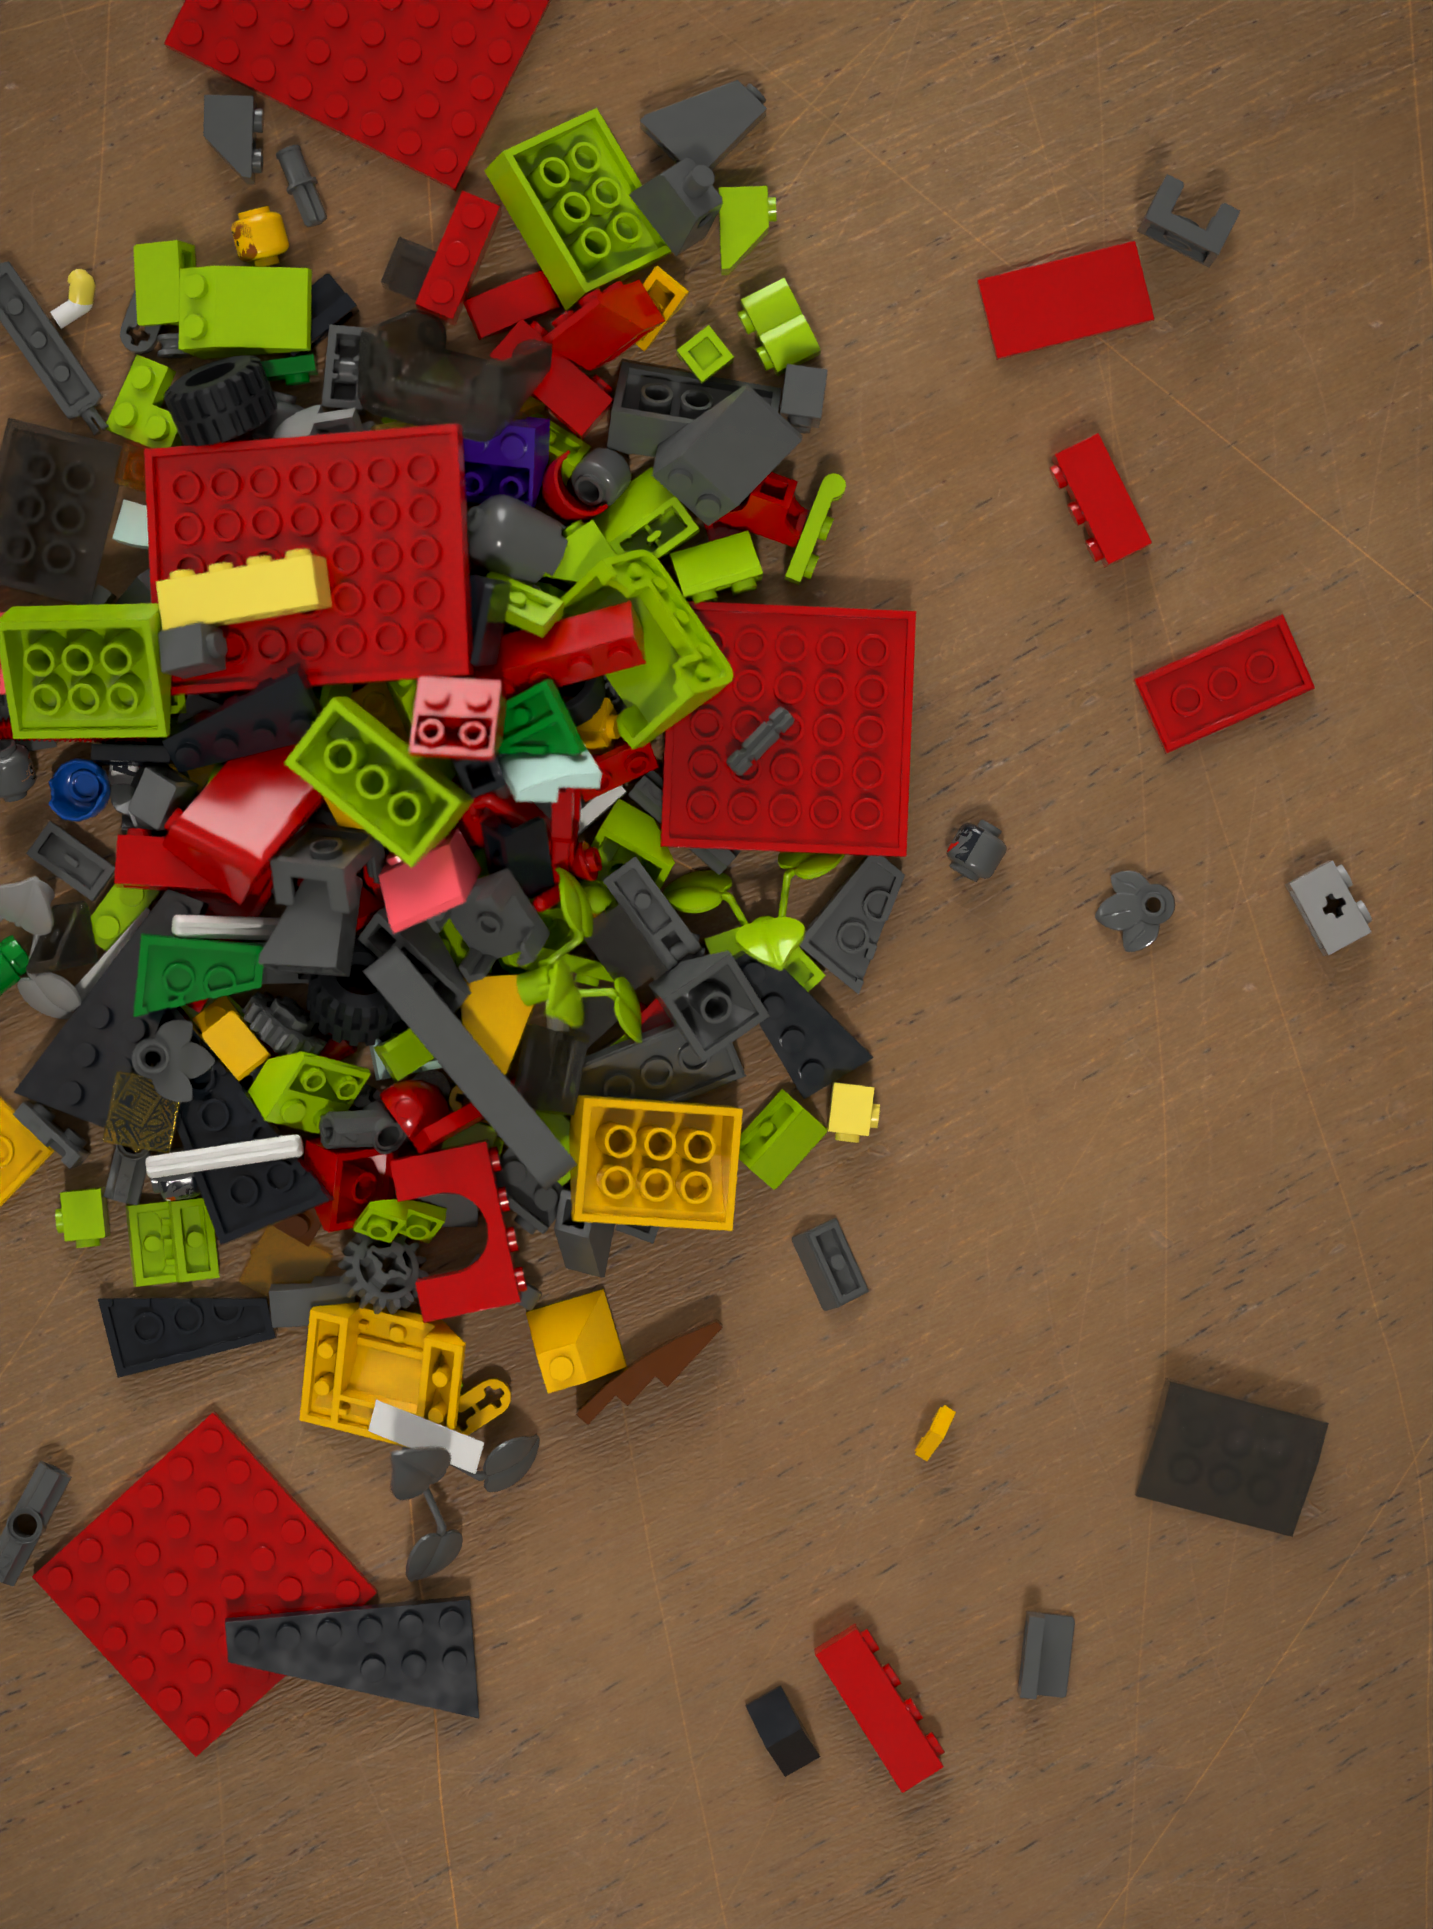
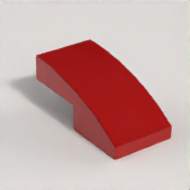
[464,270,560,340]

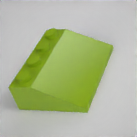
[484,108,673,311]
[0,603,171,739]

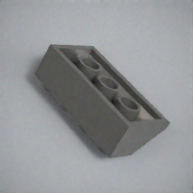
[607,362,782,457]

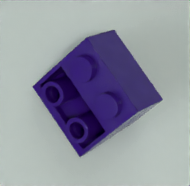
[457,411,550,508]

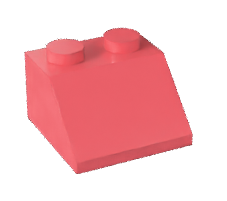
[379,828,482,934]

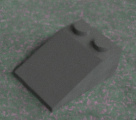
[652,384,803,526]

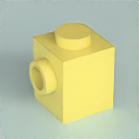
[827,1082,880,1143]

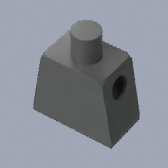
[629,157,723,256]

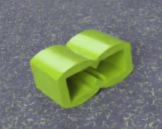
[737,278,821,376]

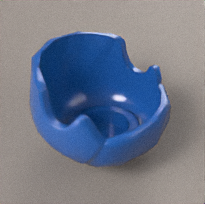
[48,758,111,822]

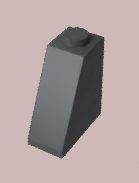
[640,80,767,170]
[258,875,363,977]

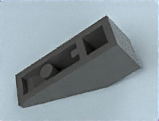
[358,906,471,1015]

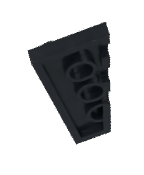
[162,662,323,773]
[733,950,874,1099]
[98,1297,277,1378]

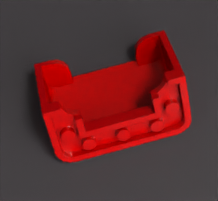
[162,744,326,905]

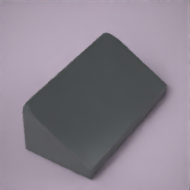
[792,1218,869,1311]

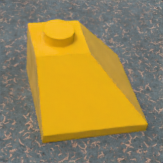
[526,1289,627,1394]

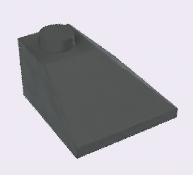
[648,951,770,1062]

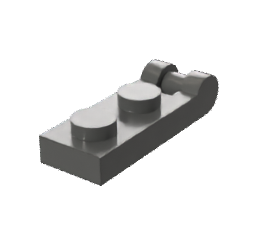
[602,856,703,971]

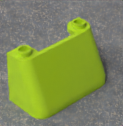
[560,550,733,750]

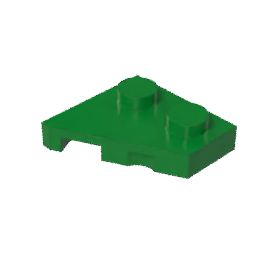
[496,679,587,755]

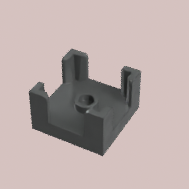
[1137,174,1240,267]
[270,823,386,913]
[426,868,551,983]

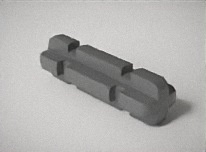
[726,707,794,776]

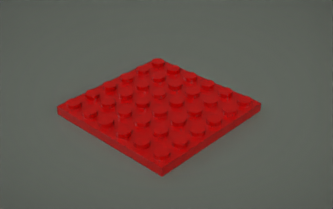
[660,601,916,857]
[32,1411,378,1757]

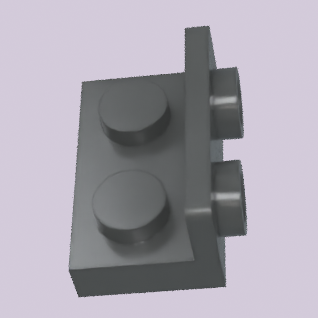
[495,1148,568,1235]

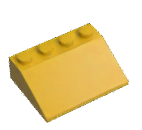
[569,1094,743,1231]

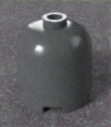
[466,495,567,590]

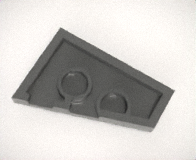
[799,856,905,994]

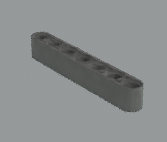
[363,945,577,1191]

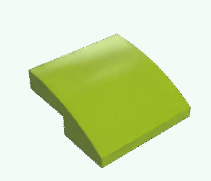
[125,1197,220,1287]

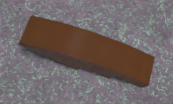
[576,1319,723,1425]

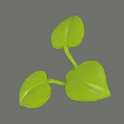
[662,852,845,971]
[516,868,642,1043]

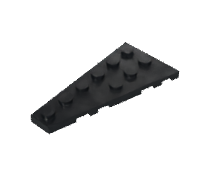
[14,889,209,1135]
[152,1006,334,1245]
[225,1596,479,1718]

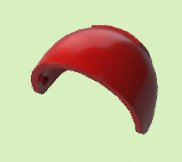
[542,450,609,522]
[379,1079,449,1141]

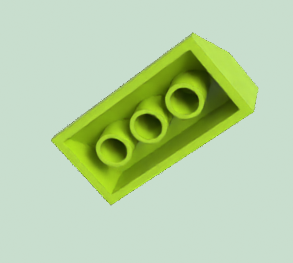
[285,696,475,868]

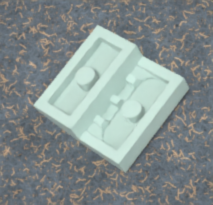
[499,744,602,802]

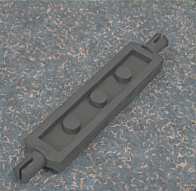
[0,261,109,436]

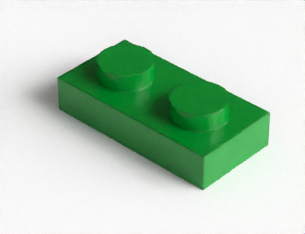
[261,354,319,386]

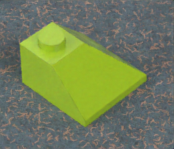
[574,798,675,889]

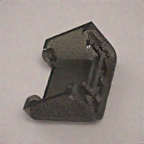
[357,309,553,442]

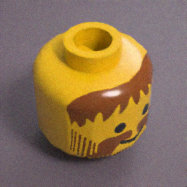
[231,206,289,267]

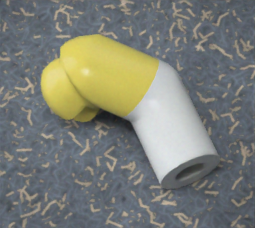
[50,269,96,329]

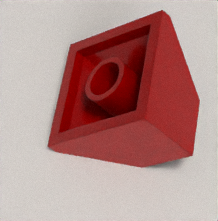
[304,1137,399,1232]

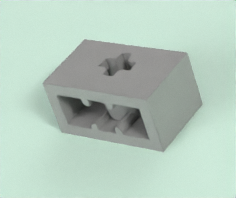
[1284,860,1372,956]

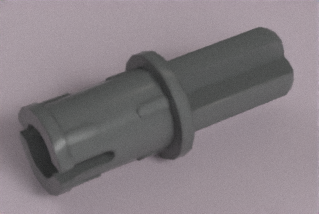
[276,145,327,227]

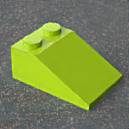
[178,266,312,359]

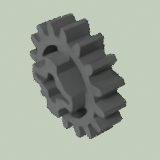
[242,991,328,1056]
[338,1233,428,1314]

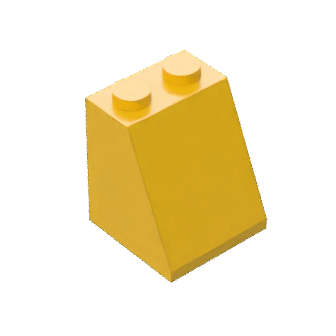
[461,975,536,1075]

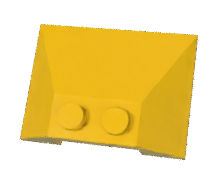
[299,1302,466,1448]

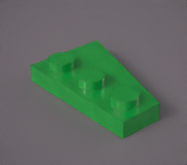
[133,933,265,1017]

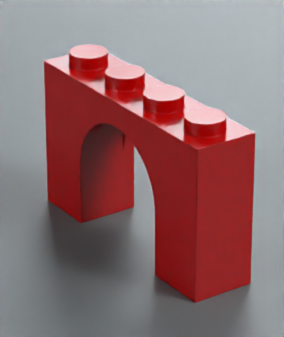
[389,1139,528,1323]

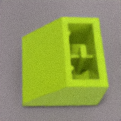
[589,467,699,561]
[539,519,616,588]
[670,531,763,604]
[248,1051,371,1135]

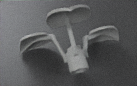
[0,876,82,1019]

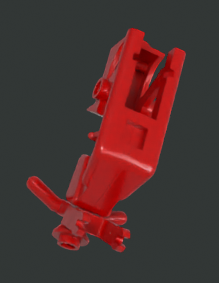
[357,779,602,912]

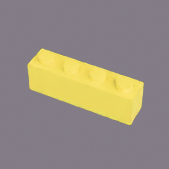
[156,549,332,631]

